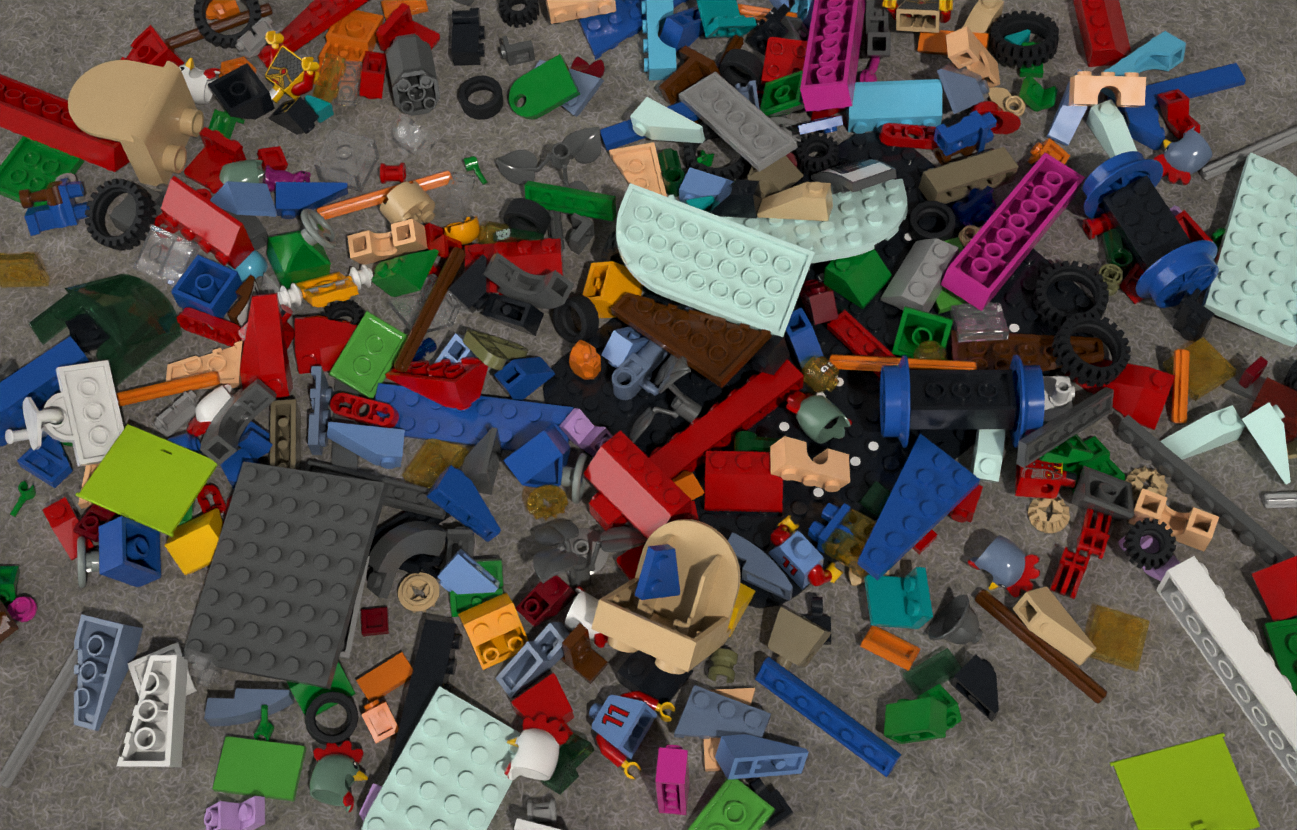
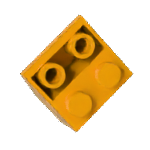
[582,261,644,318]
[458,592,529,670]

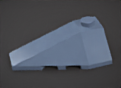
[74,614,143,731]

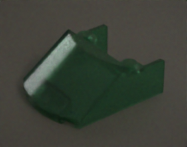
[29,274,182,387]

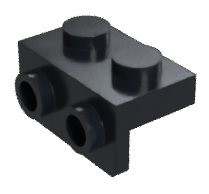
[747,4,790,55]
[1173,288,1215,344]
[65,308,122,353]

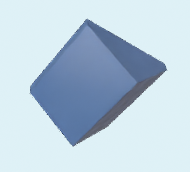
[210,181,277,217]

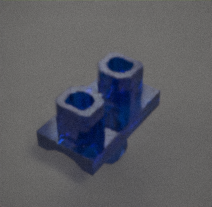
[952,186,996,228]

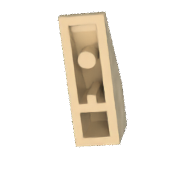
[962,0,1004,34]
[757,182,833,221]

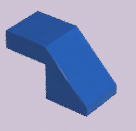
[238,421,273,459]

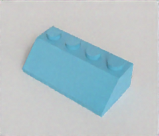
[846,79,942,134]

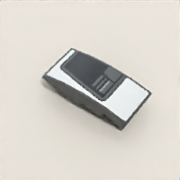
[811,159,896,194]

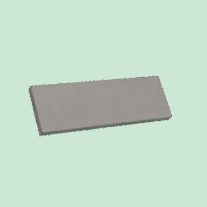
[678,71,798,172]

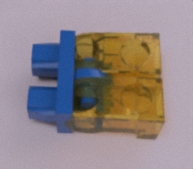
[808,503,876,578]

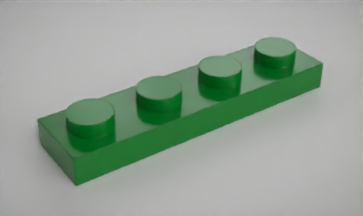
[525,181,616,221]

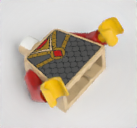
[882,0,953,33]

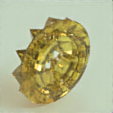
[527,485,568,521]

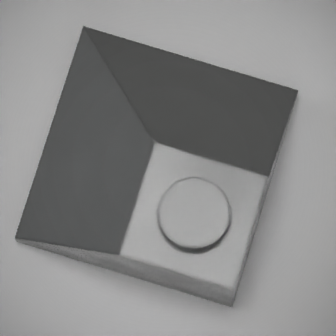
[458,427,503,495]

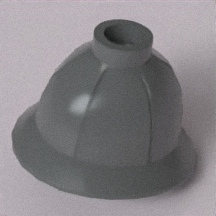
[928,594,983,645]

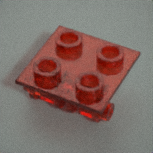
[1247,377,1297,444]

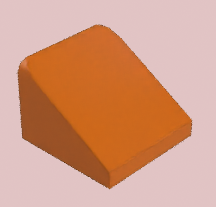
[672,470,705,501]

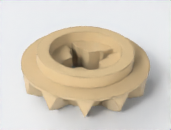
[1126,465,1168,502]
[1028,498,1070,533]
[398,572,440,613]

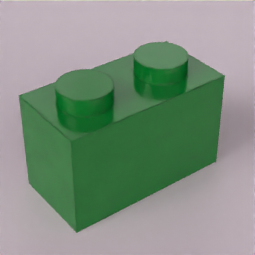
[884,695,947,744]

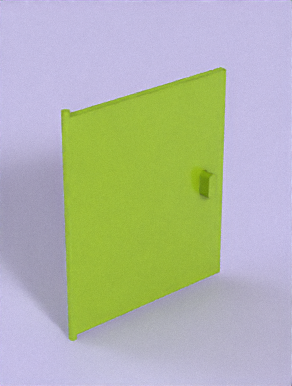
[76,424,218,537]
[1110,733,1260,830]

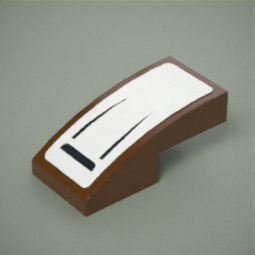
[227,275,259,328]

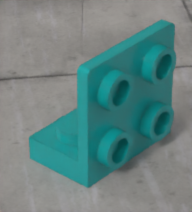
[696,0,757,38]
[864,567,933,629]

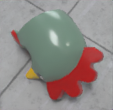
[206,158,264,194]
[786,391,852,444]
[310,741,368,813]

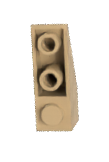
[1013,586,1097,666]

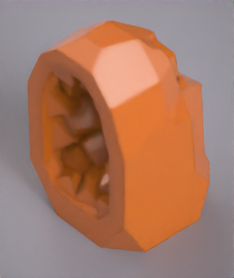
[206,0,240,20]
[569,340,601,380]

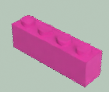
[655,745,689,815]

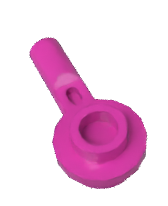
[860,57,880,82]
[7,596,37,622]

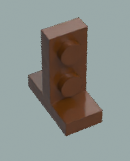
[659,45,721,105]
[560,623,608,684]

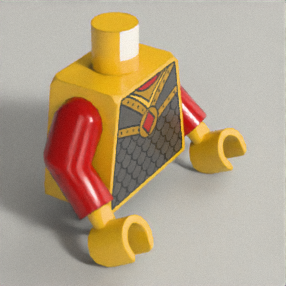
[265,31,321,103]

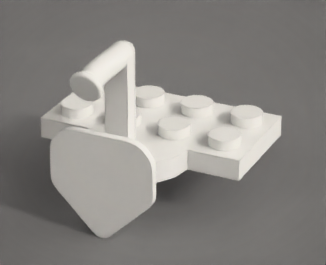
[5,360,124,467]

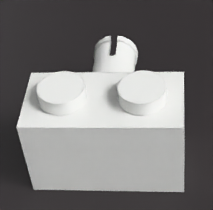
[1043,376,1075,426]

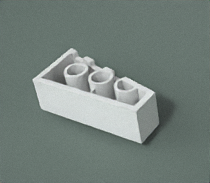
[117,655,188,767]

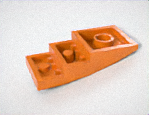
[314,10,384,93]

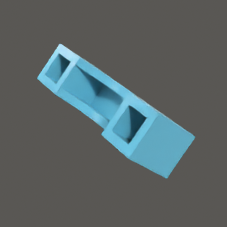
[641,0,677,80]
[1100,31,1186,101]

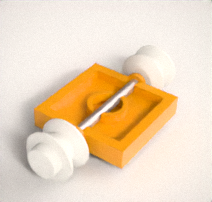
[278,264,373,308]

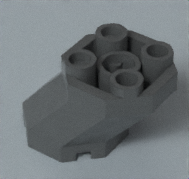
[385,34,440,116]

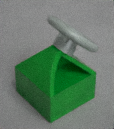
[267,208,337,290]

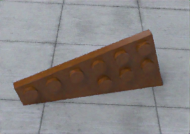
[611,292,772,388]
[950,330,1104,371]

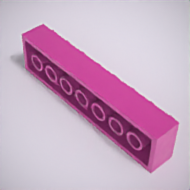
[800,0,866,112]
[941,153,1085,311]

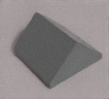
[1071,466,1134,521]

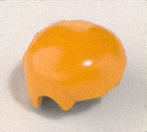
[444,216,480,245]

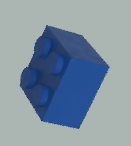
[171,255,243,319]

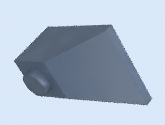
[937,62,990,114]

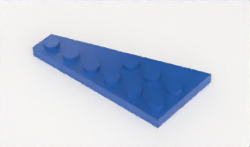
[578,0,688,60]
[857,434,980,581]

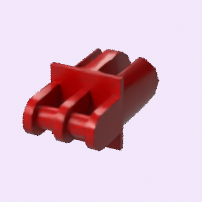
[1076,508,1112,559]
[1050,547,1091,599]

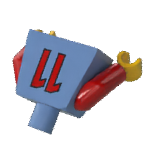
[768,515,843,590]
[589,691,675,780]

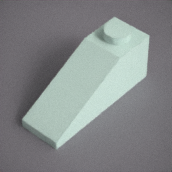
[630,97,705,143]
[1086,99,1137,158]
[1241,403,1291,485]
[1160,405,1245,460]
[970,429,1006,483]

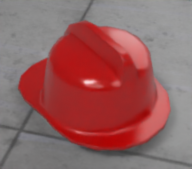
[970,101,1021,135]

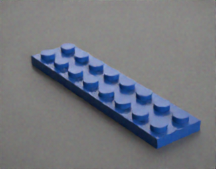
[370,383,574,451]

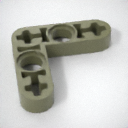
[462,329,529,370]

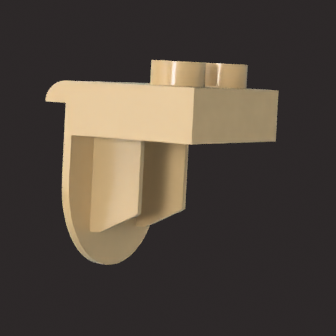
[68,60,204,186]
[591,519,741,674]

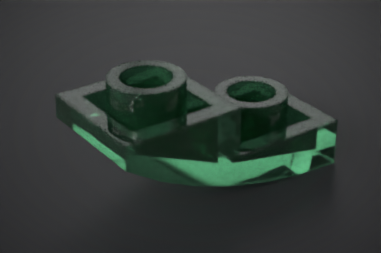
[541,733,594,795]

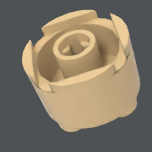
[380,181,435,224]

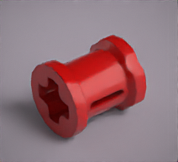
[380,163,406,184]
[1082,213,1114,240]

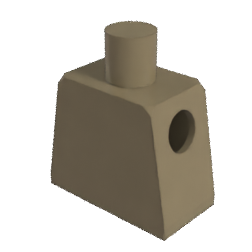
[747,155,804,199]
[767,607,832,671]

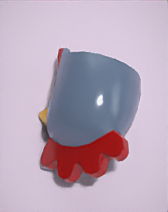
[1154,124,1213,185]
[967,535,1040,598]

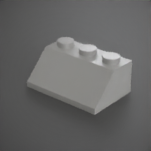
[881,238,959,312]

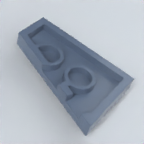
[534,60,604,117]
[308,366,334,455]
[674,685,771,739]

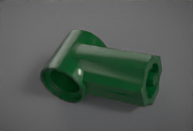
[658,148,685,197]
[1102,229,1133,278]
[733,431,781,452]

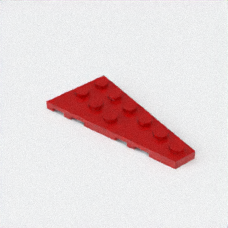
[257,0,369,69]

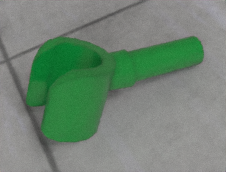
[697,150,714,167]
[464,156,488,185]
[10,481,36,517]
[254,705,274,741]

